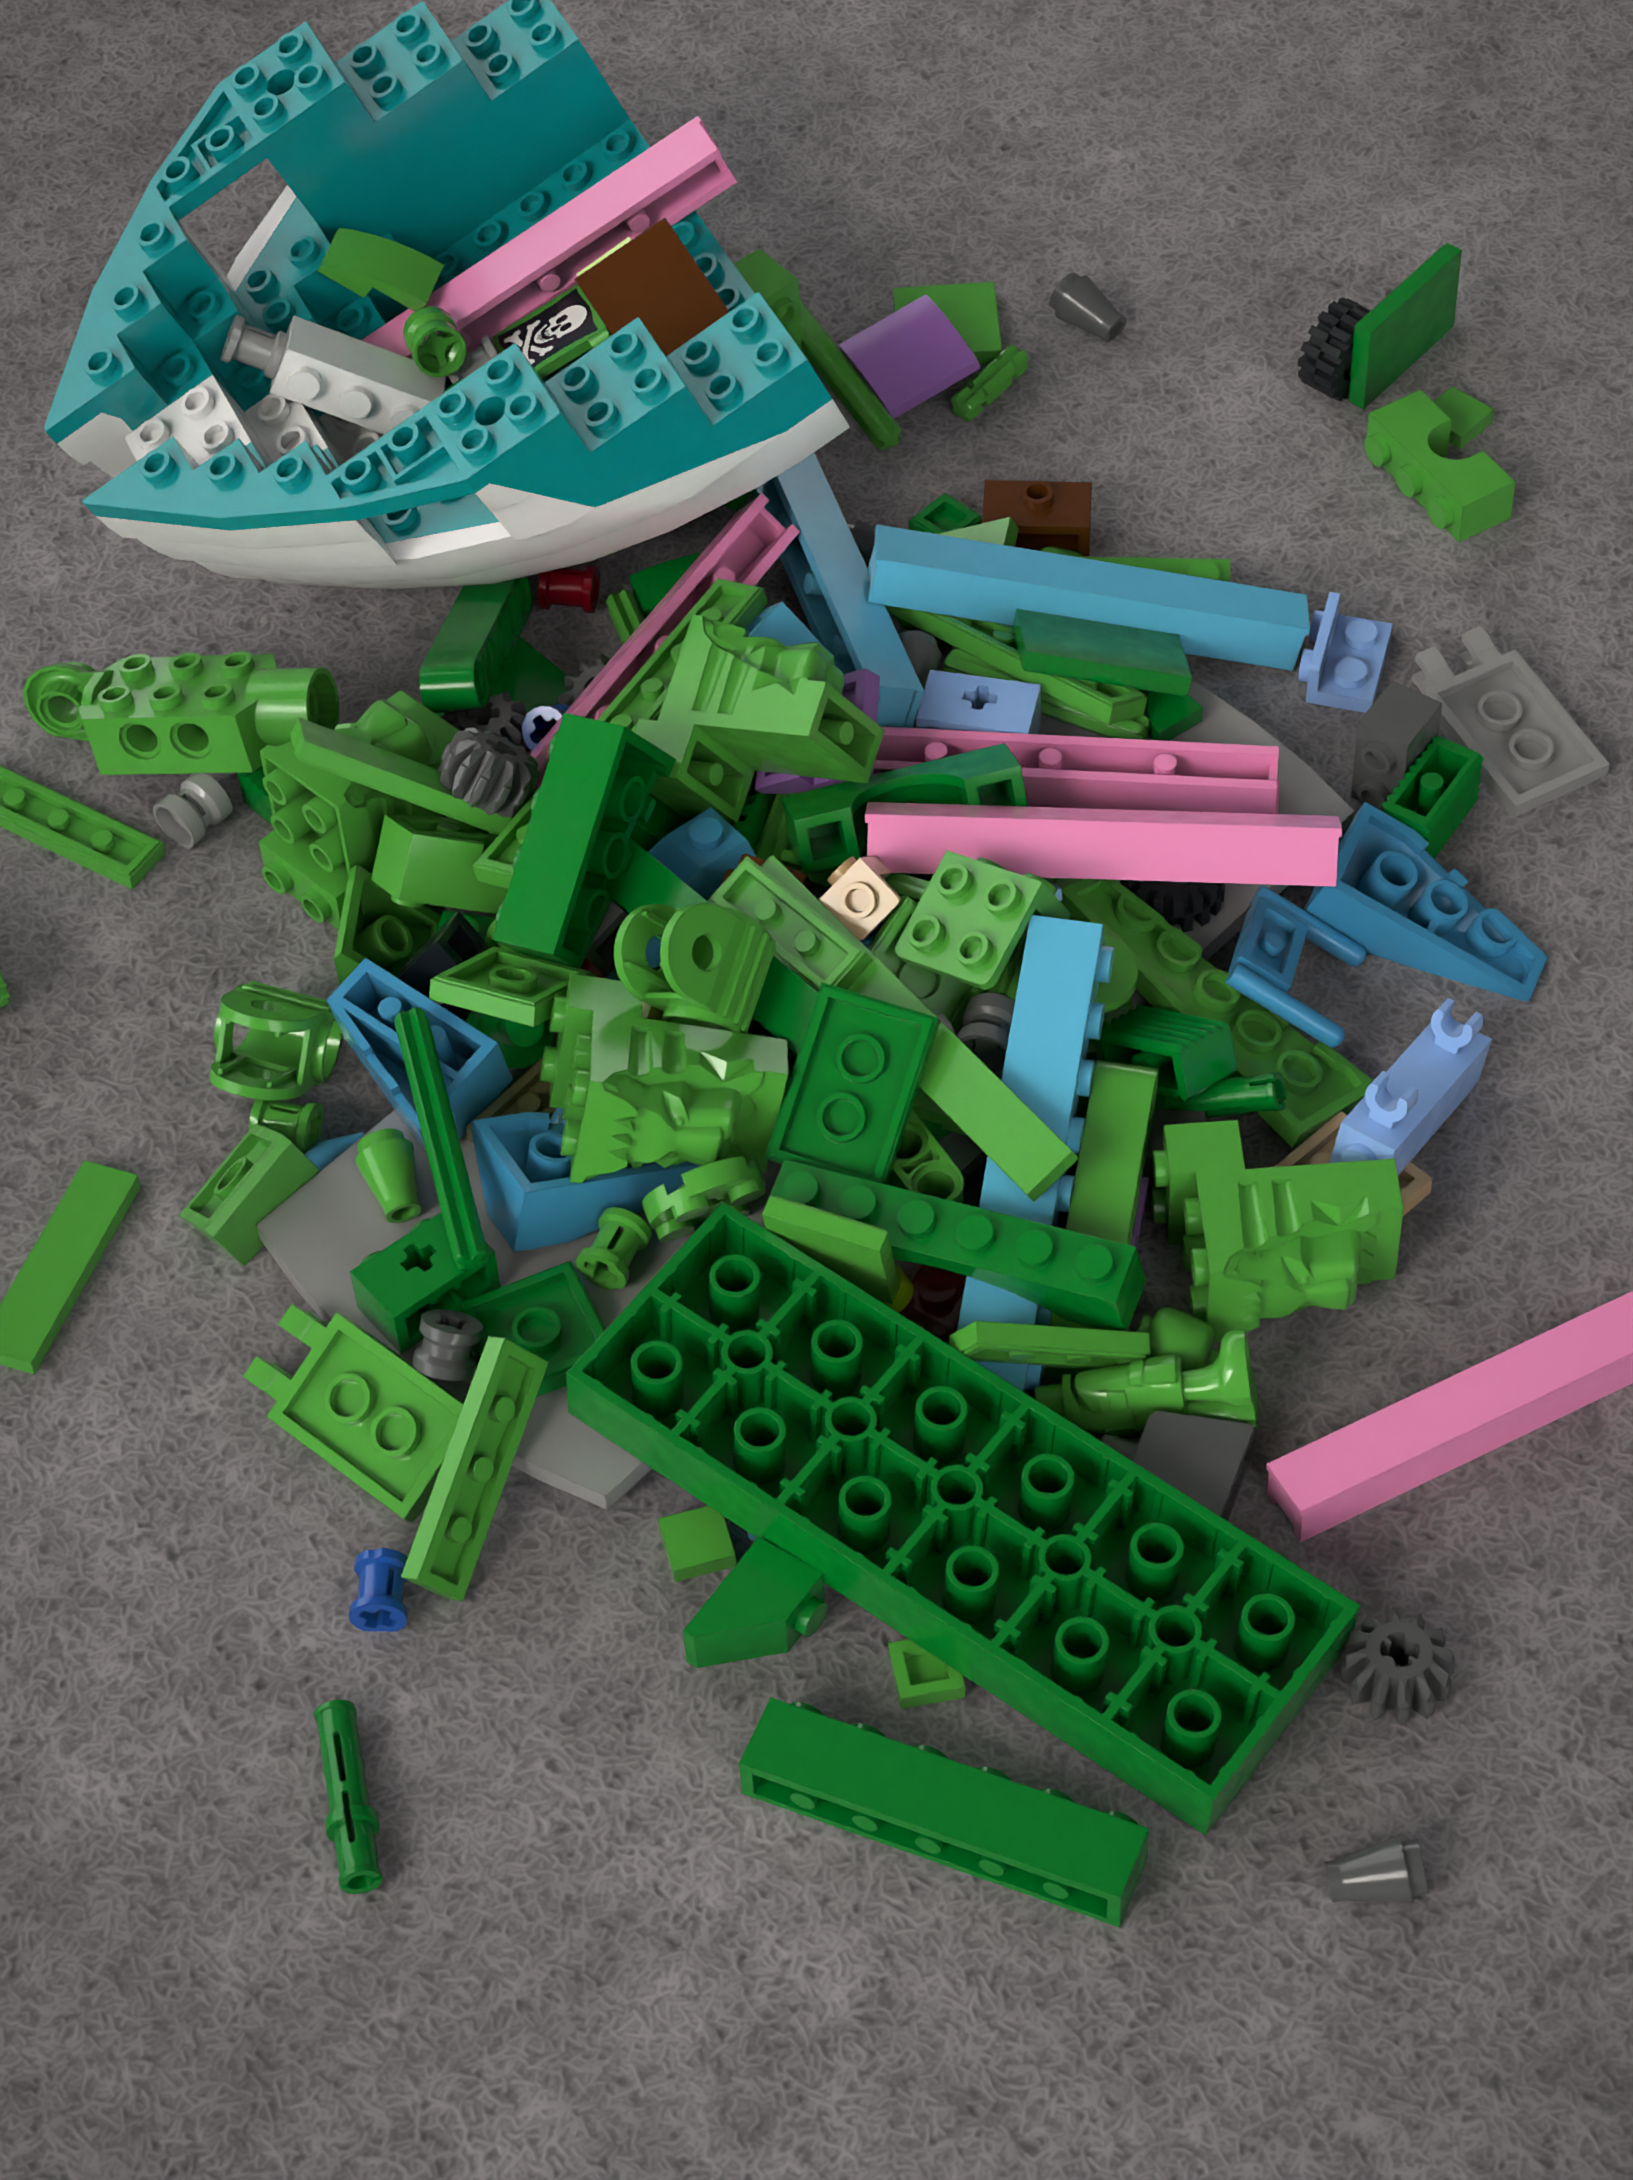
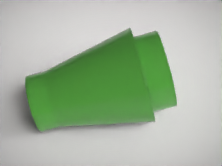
[355,1128,421,1223]

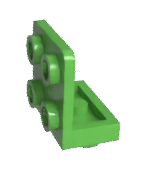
[895,850,1071,990]

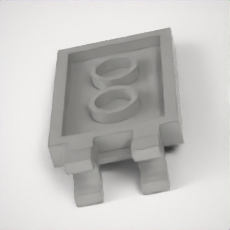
[1411,625,1610,818]

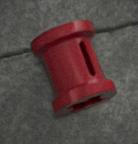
[537,565,600,614]

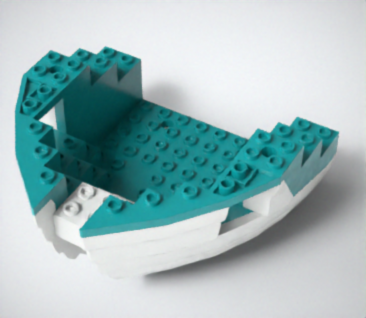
[44,0,850,589]

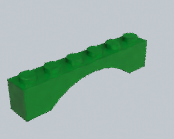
[766,1159,1146,1331]

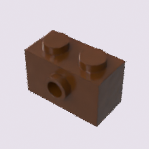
[982,480,1092,557]

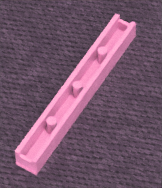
[361,116,737,360]
[529,493,800,793]
[873,726,1280,814]
[865,802,1342,887]
[1266,1291,1633,1542]

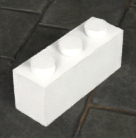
[270,315,446,435]

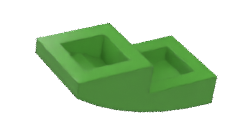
[318,228,444,311]

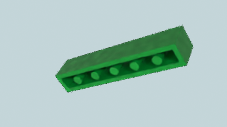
[739,1697,1149,1927]

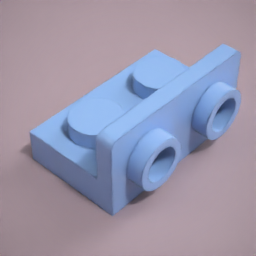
[1298,592,1393,713]

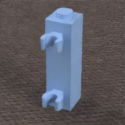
[1329,998,1492,1175]

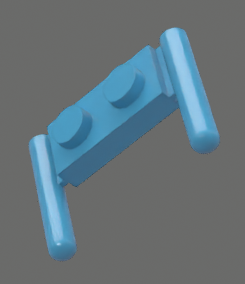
[1225,885,1367,1048]

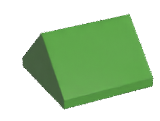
[334,864,441,986]
[179,1123,320,1266]

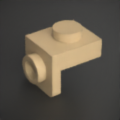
[818,855,901,940]

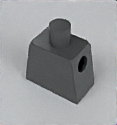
[1101,1411,1254,1521]

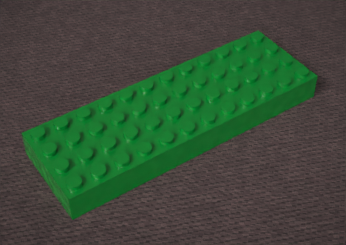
[566,1202,1360,1836]

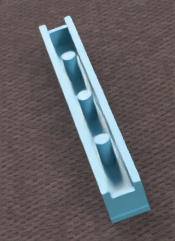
[751,453,924,728]
[868,524,1310,671]

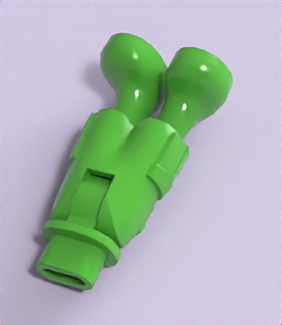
[1035,1329,1260,1437]

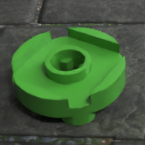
[641,1156,766,1242]

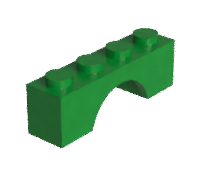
[781,743,1028,874]

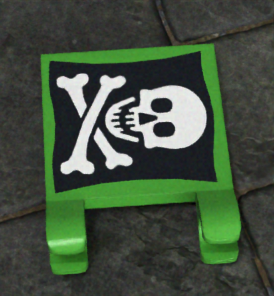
[492,284,612,379]

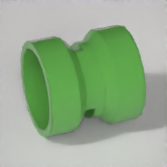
[403,306,467,378]

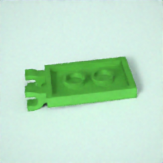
[243,1304,464,1522]

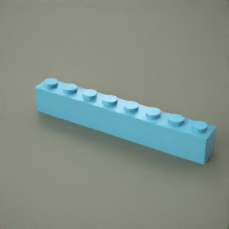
[957,915,1114,1395]

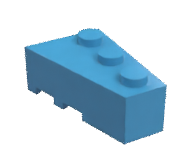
[326,958,513,1154]

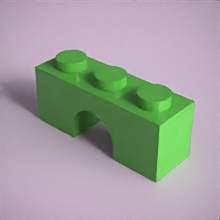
[1364,389,1515,542]

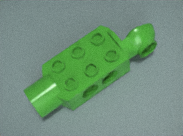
[23,651,340,775]

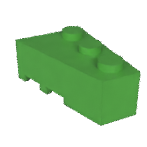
[371,814,508,914]

